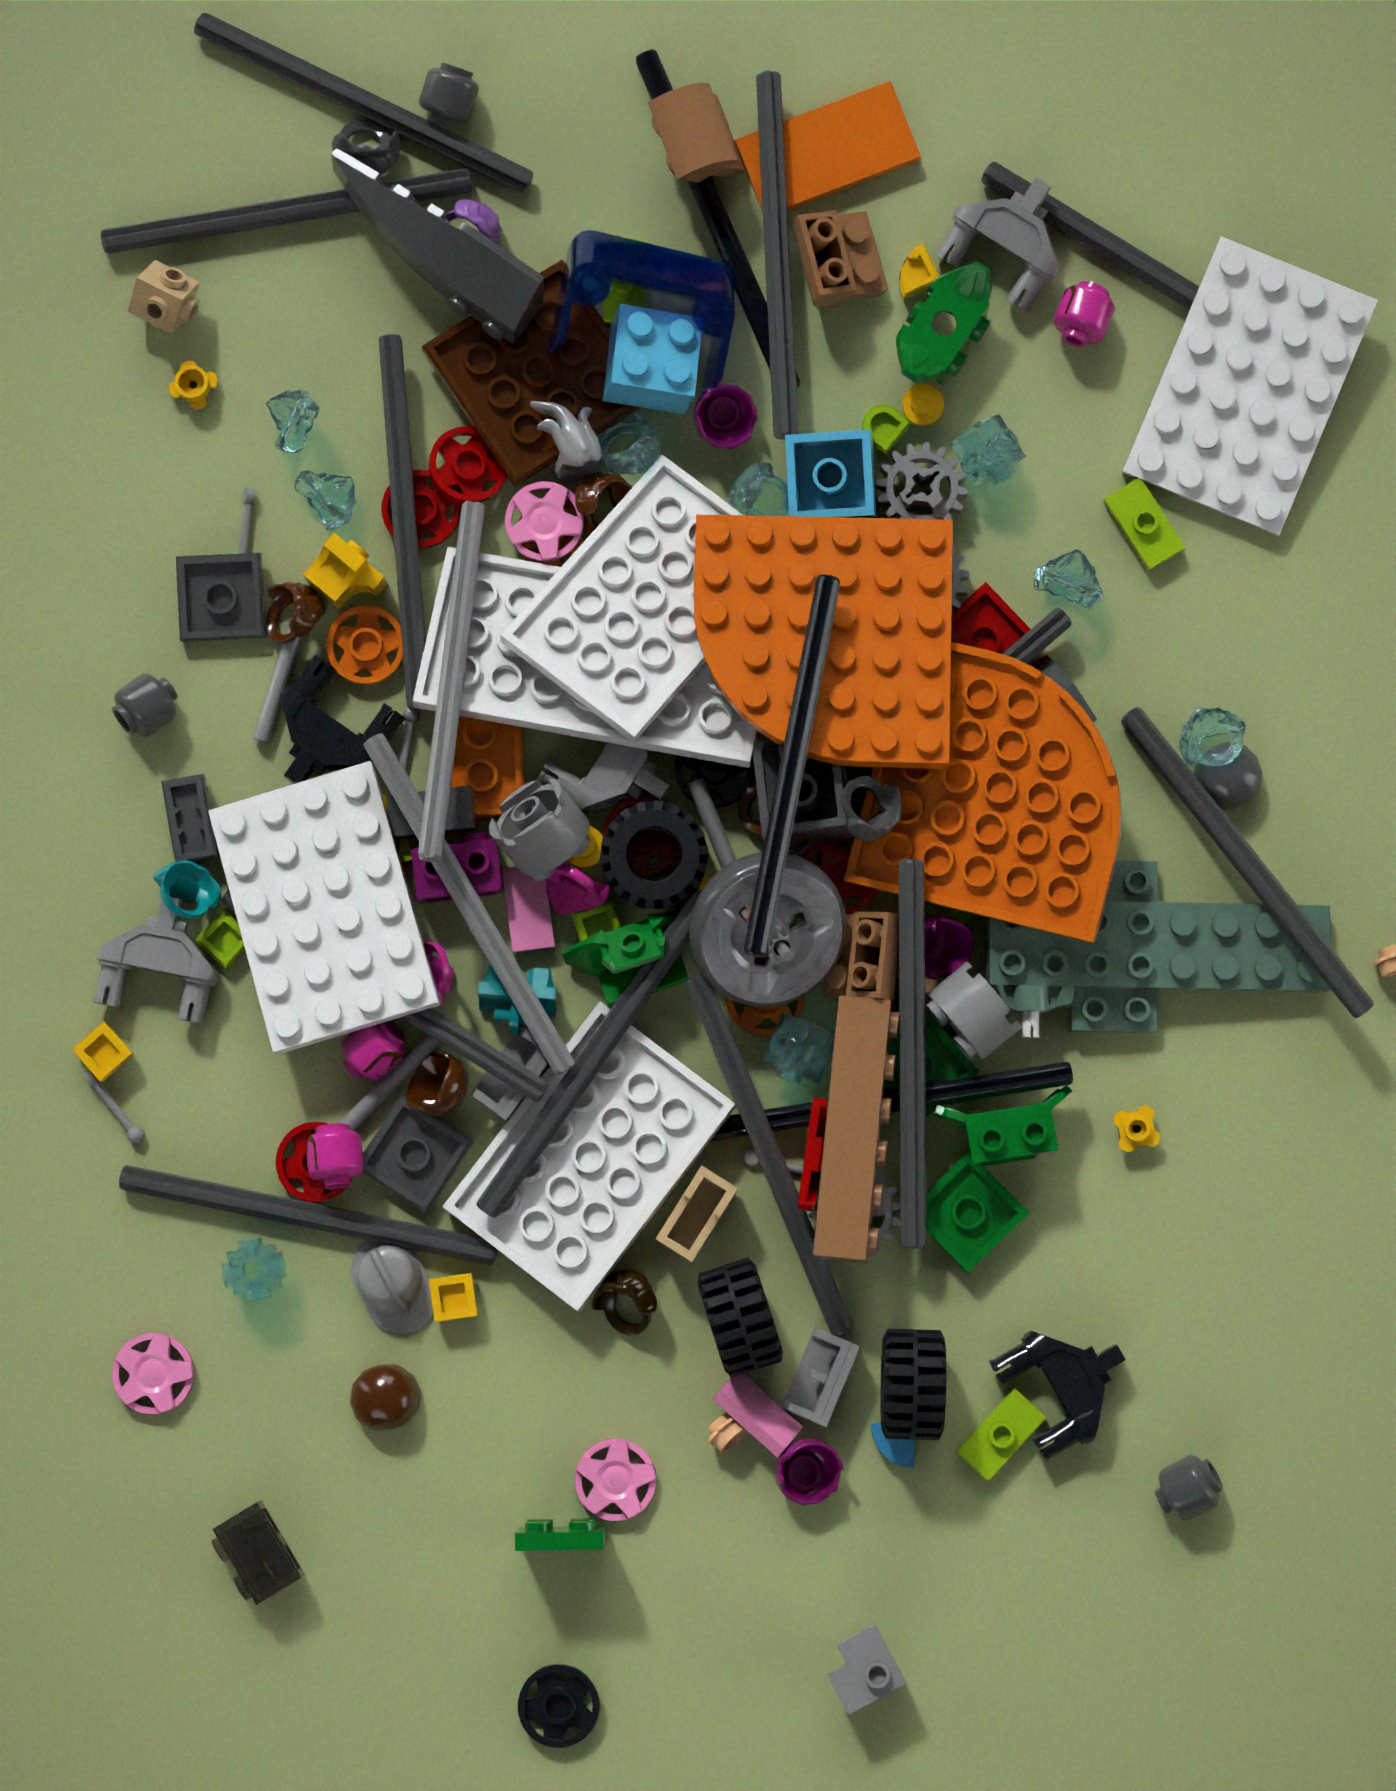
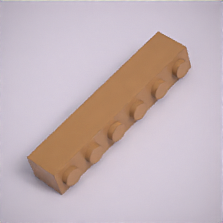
[813,996,900,1264]

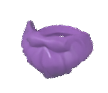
[445,200,502,245]

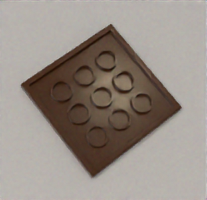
[422,260,642,488]

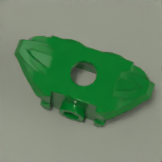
[896,261,992,384]
[562,909,689,1008]
[933,1085,1072,1166]

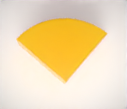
[899,243,939,301]

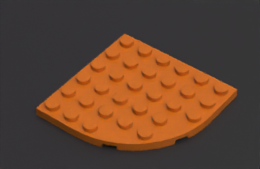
[693,514,953,769]
[843,642,1122,944]

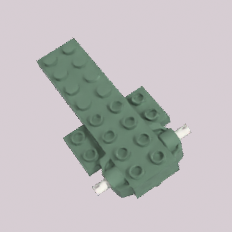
[984,860,1330,1038]

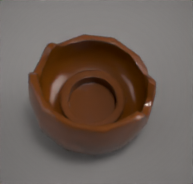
[406,1052,469,1117]
[350,1364,421,1430]

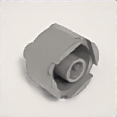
[489,778,590,881]
[926,962,1022,1061]

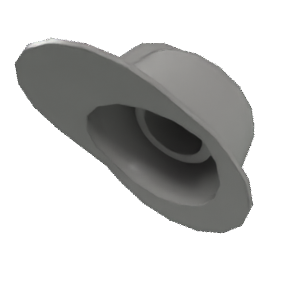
[351,1240,433,1335]

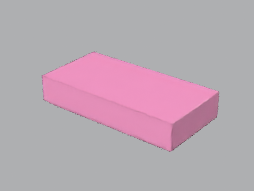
[501,866,556,954]
[713,1374,803,1457]

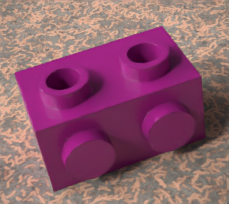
[411,833,505,904]

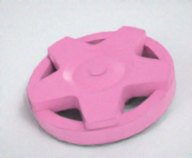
[505,481,585,562]
[112,1333,194,1414]
[575,1439,656,1521]

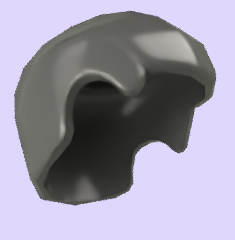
[1193,741,1262,810]

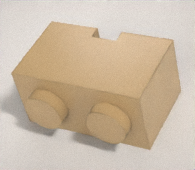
[655,1165,738,1263]

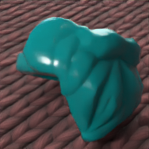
[153,860,221,919]

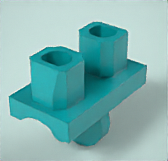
[478,965,557,1036]

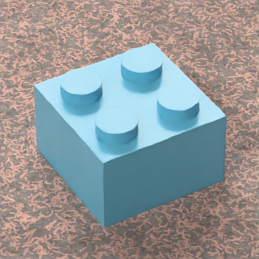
[603,304,703,415]
[785,430,877,518]

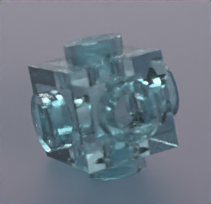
[949,414,1026,487]
[763,1013,835,1085]
[222,1237,287,1302]

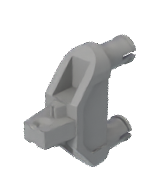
[935,177,1060,312]
[537,743,671,813]
[93,897,219,1024]

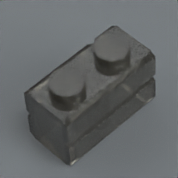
[211,1500,305,1605]

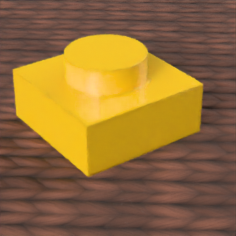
[72,1021,134,1082]
[429,1273,479,1322]

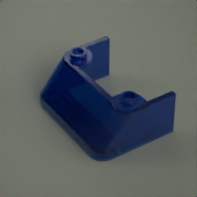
[547,230,735,389]

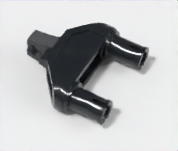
[280,655,406,784]
[989,1331,1126,1462]

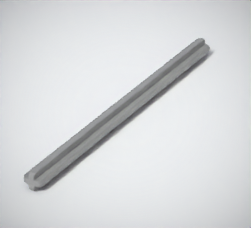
[418,501,485,862]
[364,733,575,1075]

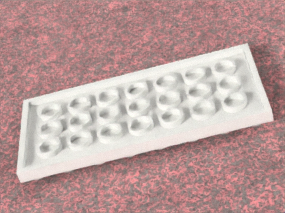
[412,547,757,768]

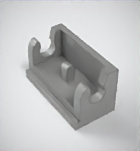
[470,1025,550,1122]
[782,1327,860,1427]

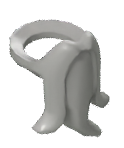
[530,401,604,483]

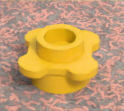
[168,360,218,410]
[1113,1105,1160,1152]

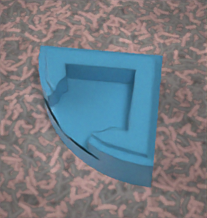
[870,1423,914,1468]

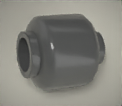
[419,62,479,128]
[112,673,178,737]
[1155,1455,1223,1520]

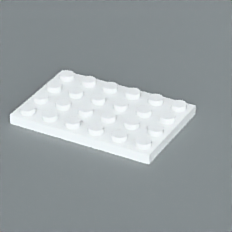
[1122,236,1378,537]
[500,455,743,743]
[208,761,441,1055]
[442,1002,736,1312]

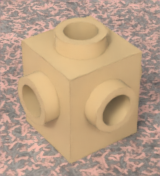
[127,260,200,334]

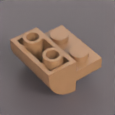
[648,83,746,183]
[792,210,887,308]
[822,911,899,1003]

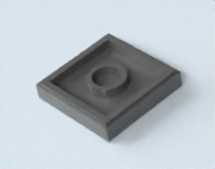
[176,553,266,642]
[363,1095,474,1213]

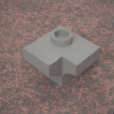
[827,1623,907,1715]

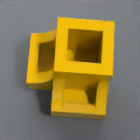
[303,532,388,609]

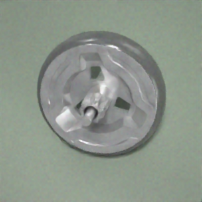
[689,852,847,1007]

